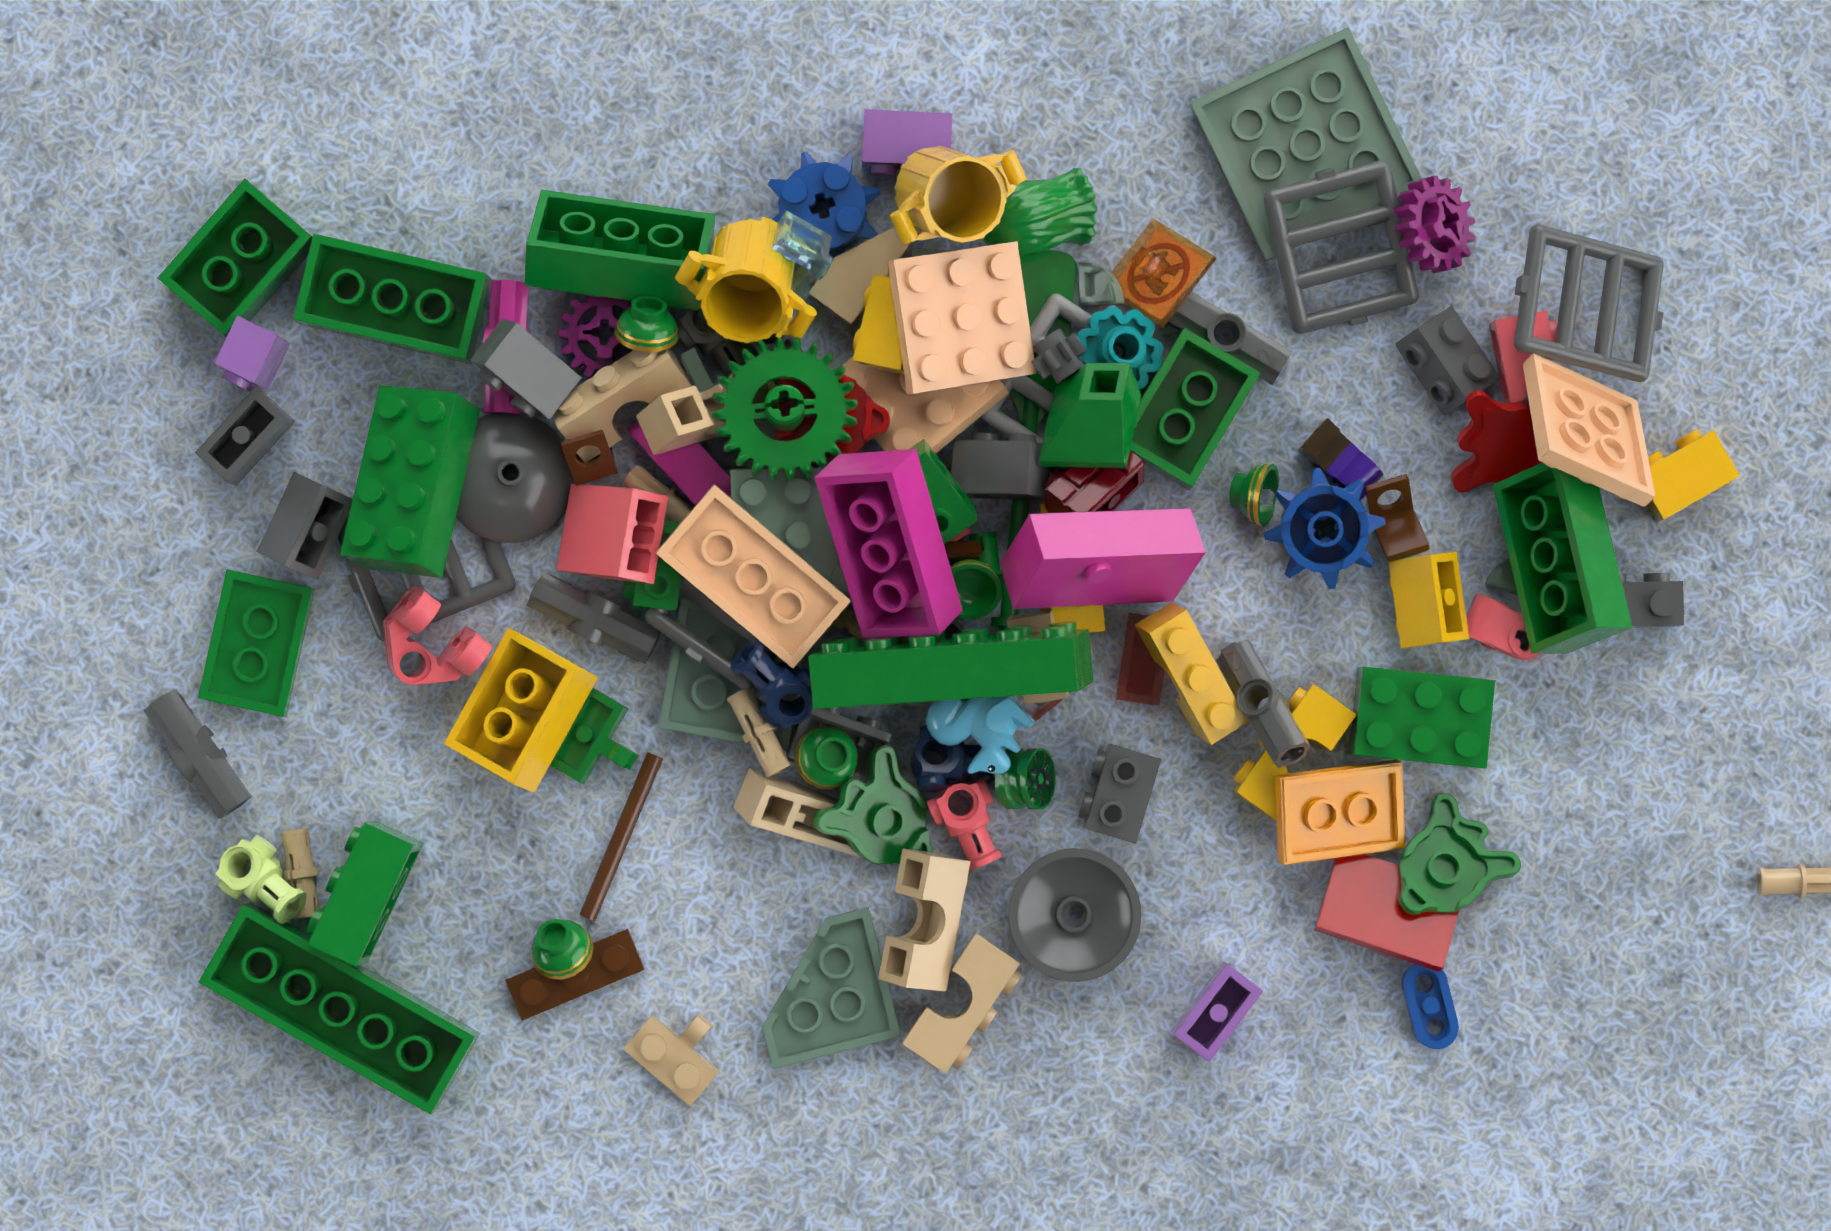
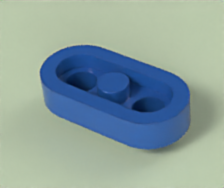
[1401,964,1459,1049]

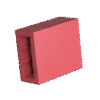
[556,484,668,584]

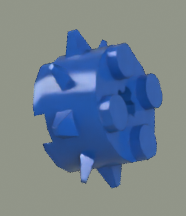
[768,151,881,264]
[1264,468,1386,589]

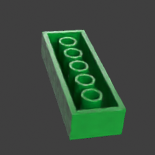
[808,622,1093,709]
[198,903,480,1115]

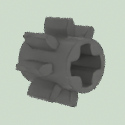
[1031,329,1086,384]

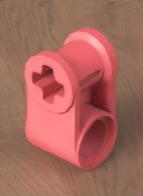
[1466,594,1540,660]

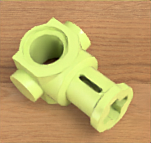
[215,835,307,924]

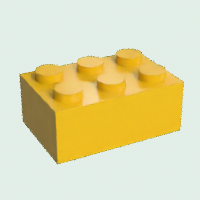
[444,627,598,793]

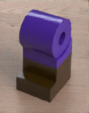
[1298,418,1384,501]

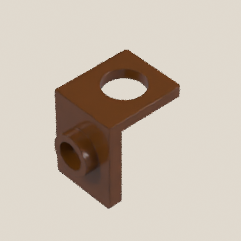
[561,430,618,486]
[1365,474,1430,562]

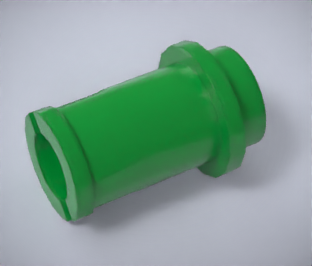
[969,532,1003,585]

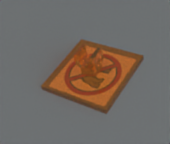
[1111,218,1216,328]

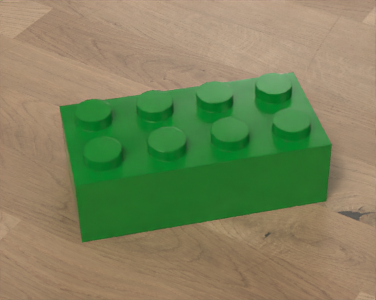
[524,189,715,310]
[293,233,492,365]
[340,385,480,578]
[1493,462,1632,654]

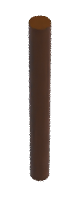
[579,752,663,921]

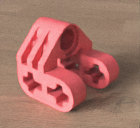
[383,585,492,685]

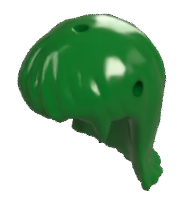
[982,168,1098,258]

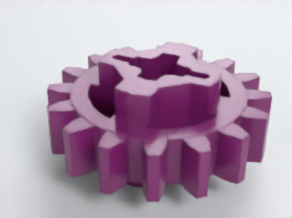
[1394,175,1476,273]
[558,294,633,379]

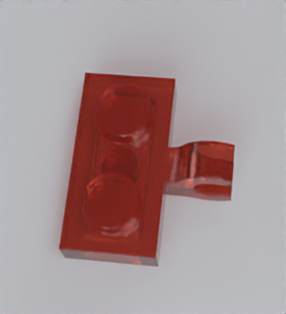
[1116,612,1166,706]

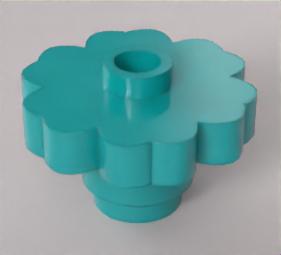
[1076,306,1163,390]

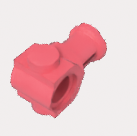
[926,778,1003,870]

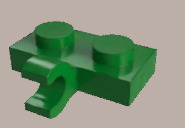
[550,688,639,784]

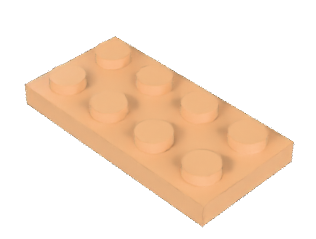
[656,484,851,668]

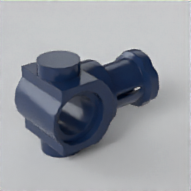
[730,640,813,729]
[910,725,995,791]

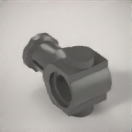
[677,308,745,377]

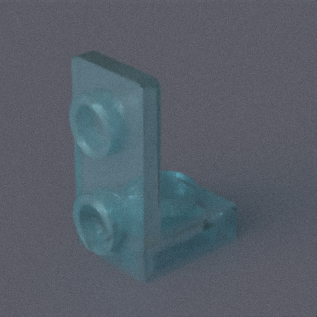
[772,211,833,301]

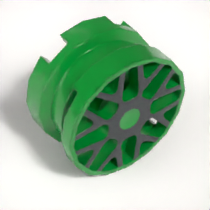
[995,748,1056,809]

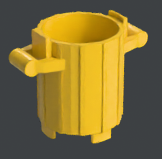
[890,146,1027,244]
[675,216,817,343]

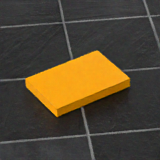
[1274,760,1405,865]

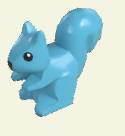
[926,696,1035,774]

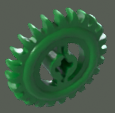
[711,337,858,482]

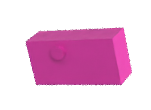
[814,449,963,638]
[1000,508,1206,609]

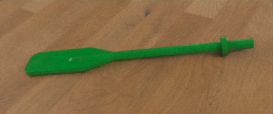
[990,250,1077,631]

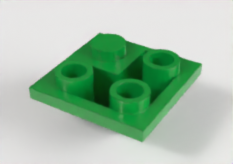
[1038,363,1141,468]

